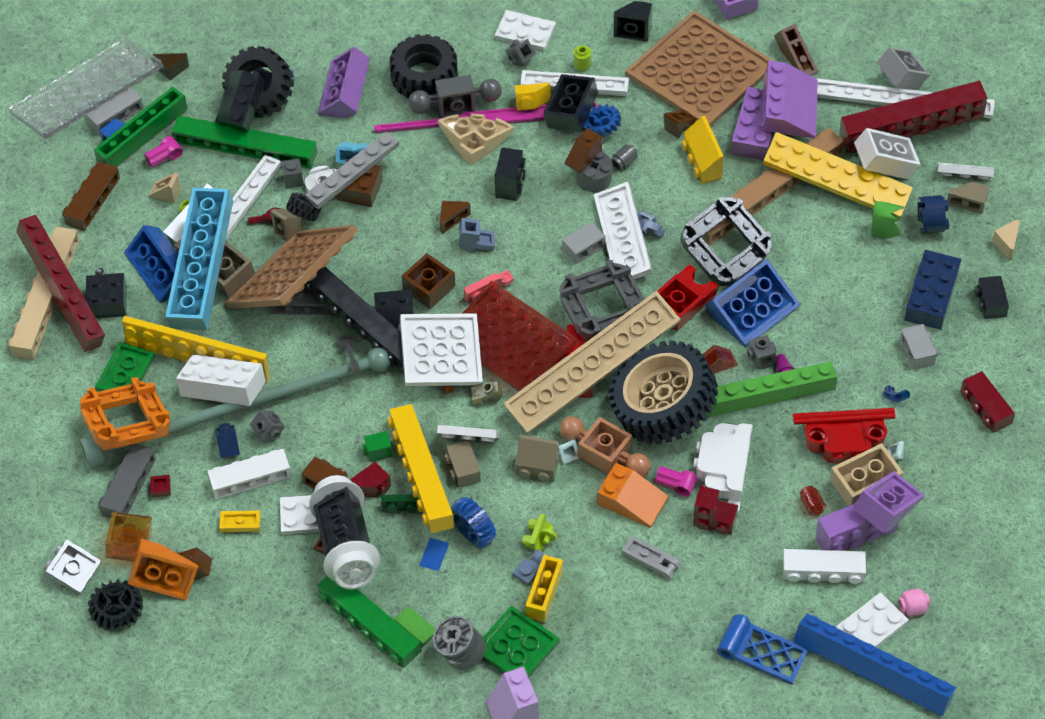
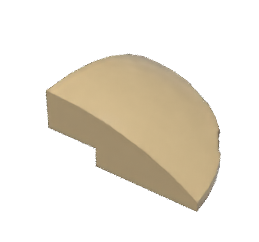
[438,114,514,165]

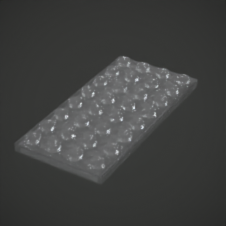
[9,37,163,140]

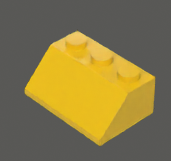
[681,116,724,184]

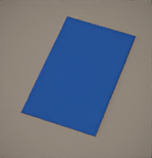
[419,538,449,571]

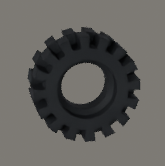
[286,192,322,221]

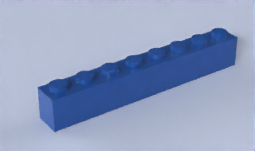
[793,613,957,716]

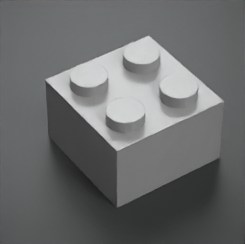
[876,47,930,90]

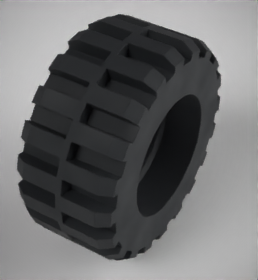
[389,34,458,98]
[222,46,294,118]

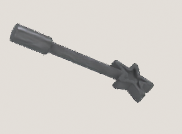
[335,334,360,374]

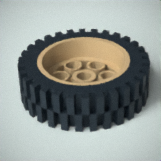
[608,340,718,444]

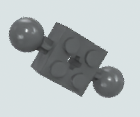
[408,75,502,119]

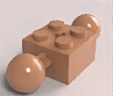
[559,416,651,477]

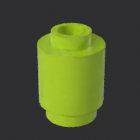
[574,45,591,71]

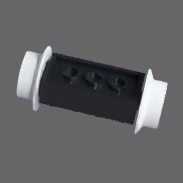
[309,475,380,589]

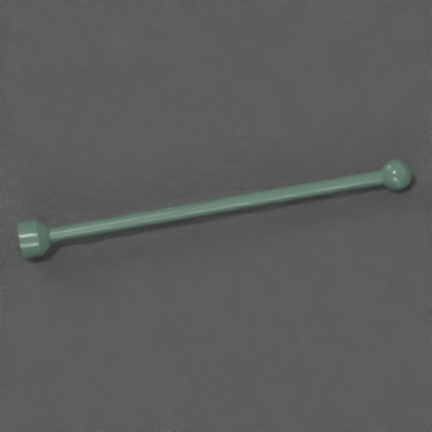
[80,348,390,469]

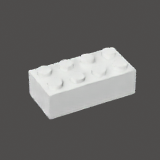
[176,355,266,406]

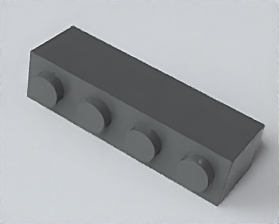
[99,444,156,522]

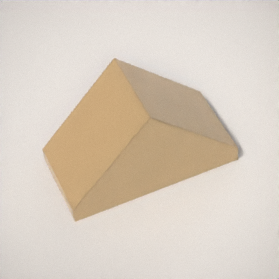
[148,172,181,204]
[993,220,1020,260]

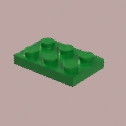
[95,342,155,392]

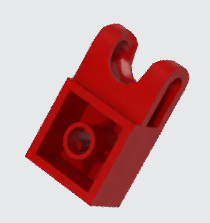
[657,265,719,331]

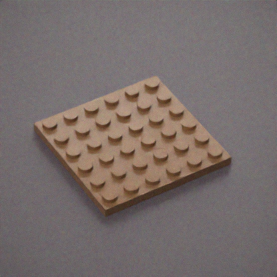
[625,10,773,127]
[224,225,358,309]

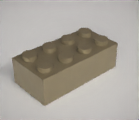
[174,238,256,298]

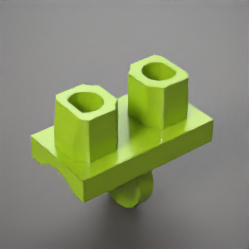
[522,514,557,552]

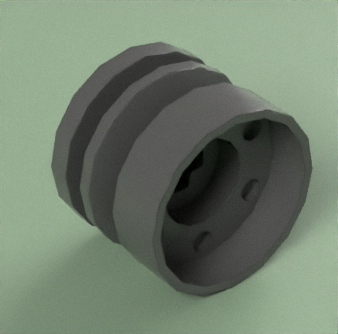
[433,616,486,670]

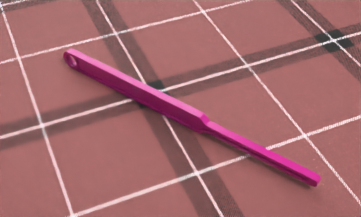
[374,102,597,133]

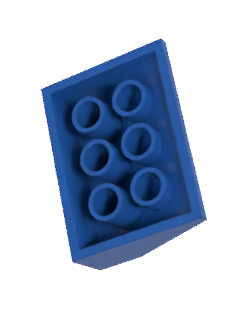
[704,259,801,347]

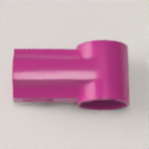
[144,136,183,167]
[655,466,698,497]

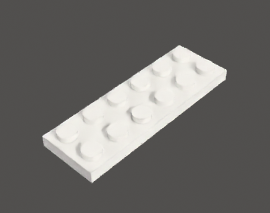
[594,182,653,279]

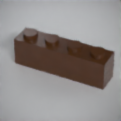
[62,161,120,231]

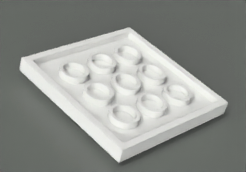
[400,314,483,386]

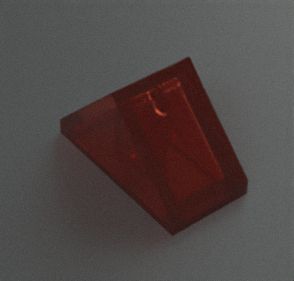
[703,345,738,374]

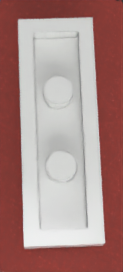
[937,162,994,179]

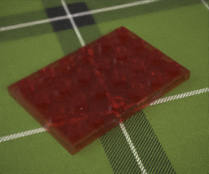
[462,281,578,391]

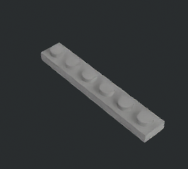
[305,132,399,209]

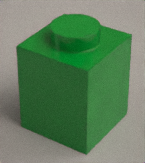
[362,431,392,462]

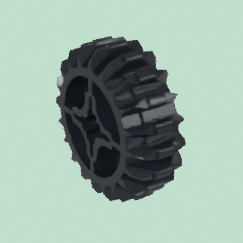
[88,579,144,632]

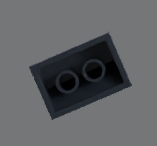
[215,70,265,132]

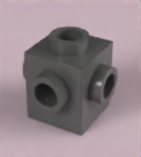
[505,39,537,65]
[747,335,776,369]
[250,410,285,441]

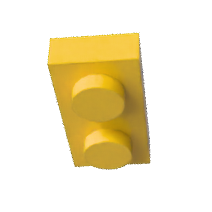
[219,510,261,532]

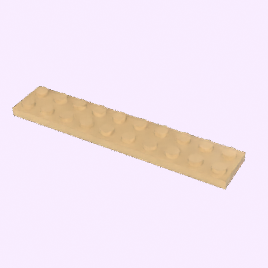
[504,291,681,435]

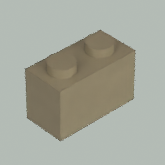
[444,440,481,488]

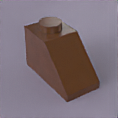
[565,128,602,173]

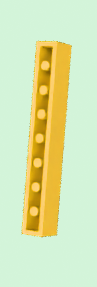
[387,404,454,534]

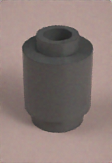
[611,144,637,170]

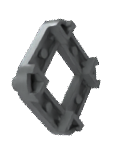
[559,260,646,341]

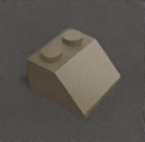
[515,434,559,482]

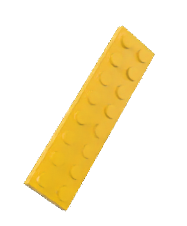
[763,132,913,220]
[122,316,270,383]

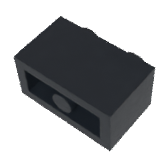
[974,276,1009,319]

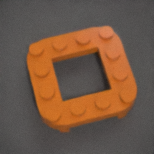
[80,378,170,451]

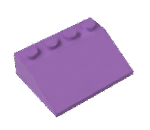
[761,60,818,139]

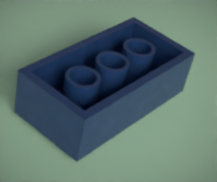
[904,250,962,330]

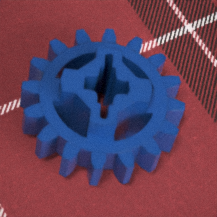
[584,104,622,138]

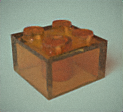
[105,512,152,561]

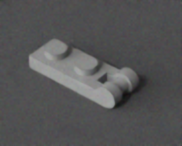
[622,536,681,580]

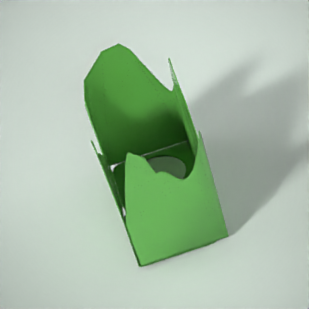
[872,201,904,238]

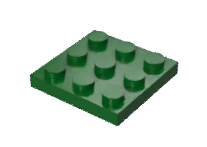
[482,606,560,678]

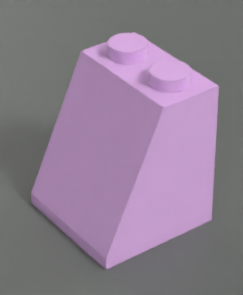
[486,667,539,719]

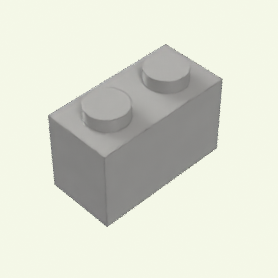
[562,222,605,264]
[900,324,938,370]

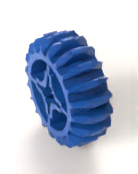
[451,497,496,548]

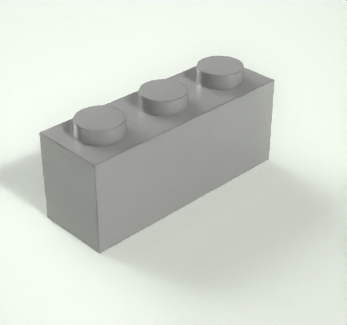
[85,86,143,136]

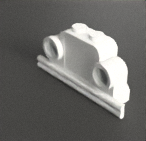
[693,423,753,513]

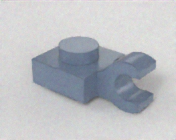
[638,210,665,237]
[512,549,544,586]

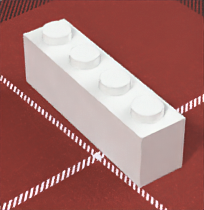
[208,449,292,500]
[783,549,866,584]

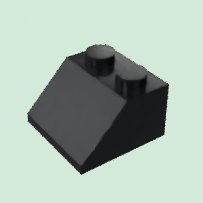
[613,1,652,42]
[374,289,414,330]

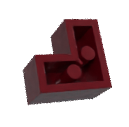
[693,485,738,535]

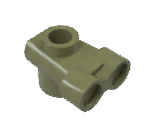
[471,381,503,406]

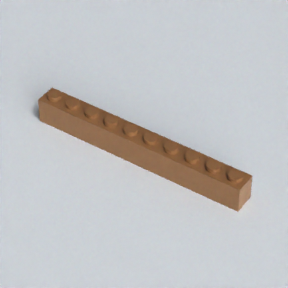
[702,128,844,246]

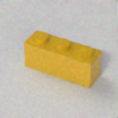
[525,555,563,623]

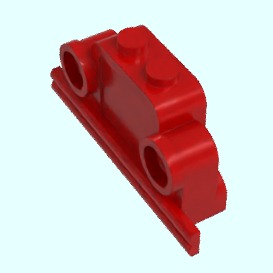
[792,408,896,464]

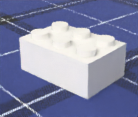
[854,128,920,179]

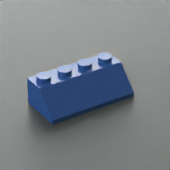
[124,225,178,303]

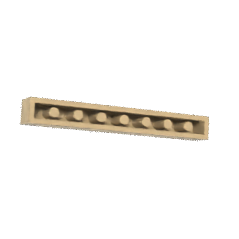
[8,227,80,360]

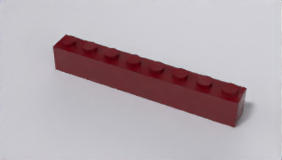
[16,215,105,352]

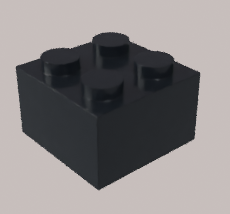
[494,147,527,201]
[86,273,127,318]

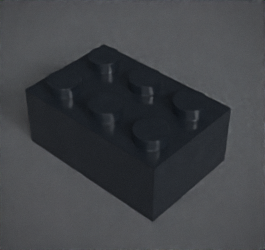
[543,74,599,132]

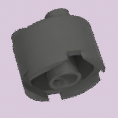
[576,150,613,192]

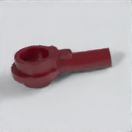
[248,207,280,225]

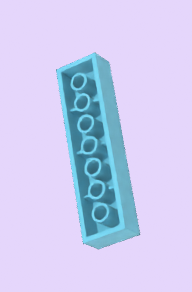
[165,188,233,330]

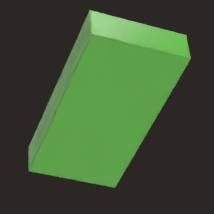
[394,606,435,647]

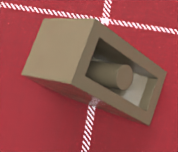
[947,182,990,214]
[271,209,303,241]

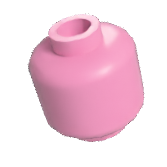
[898,588,930,617]

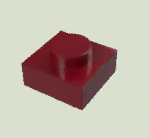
[150,475,171,497]

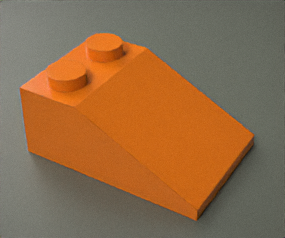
[597,462,668,528]
[128,539,198,600]

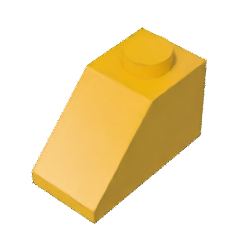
[514,82,551,111]

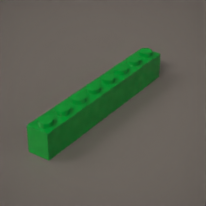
[172,115,318,169]

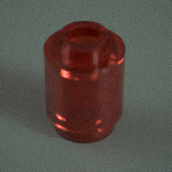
[800,486,826,516]

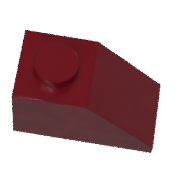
[350,461,391,497]

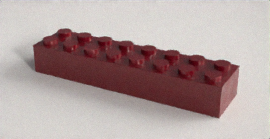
[839,80,988,153]

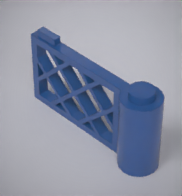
[717,614,808,685]

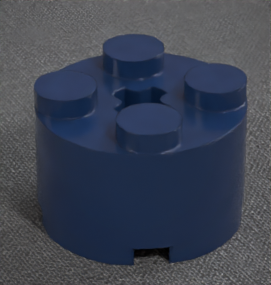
[917,195,949,234]

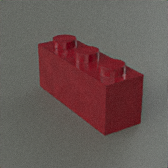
[960,371,1015,433]

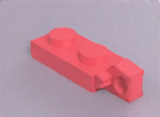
[464,270,514,303]

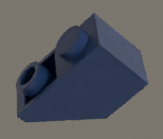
[215,423,240,458]

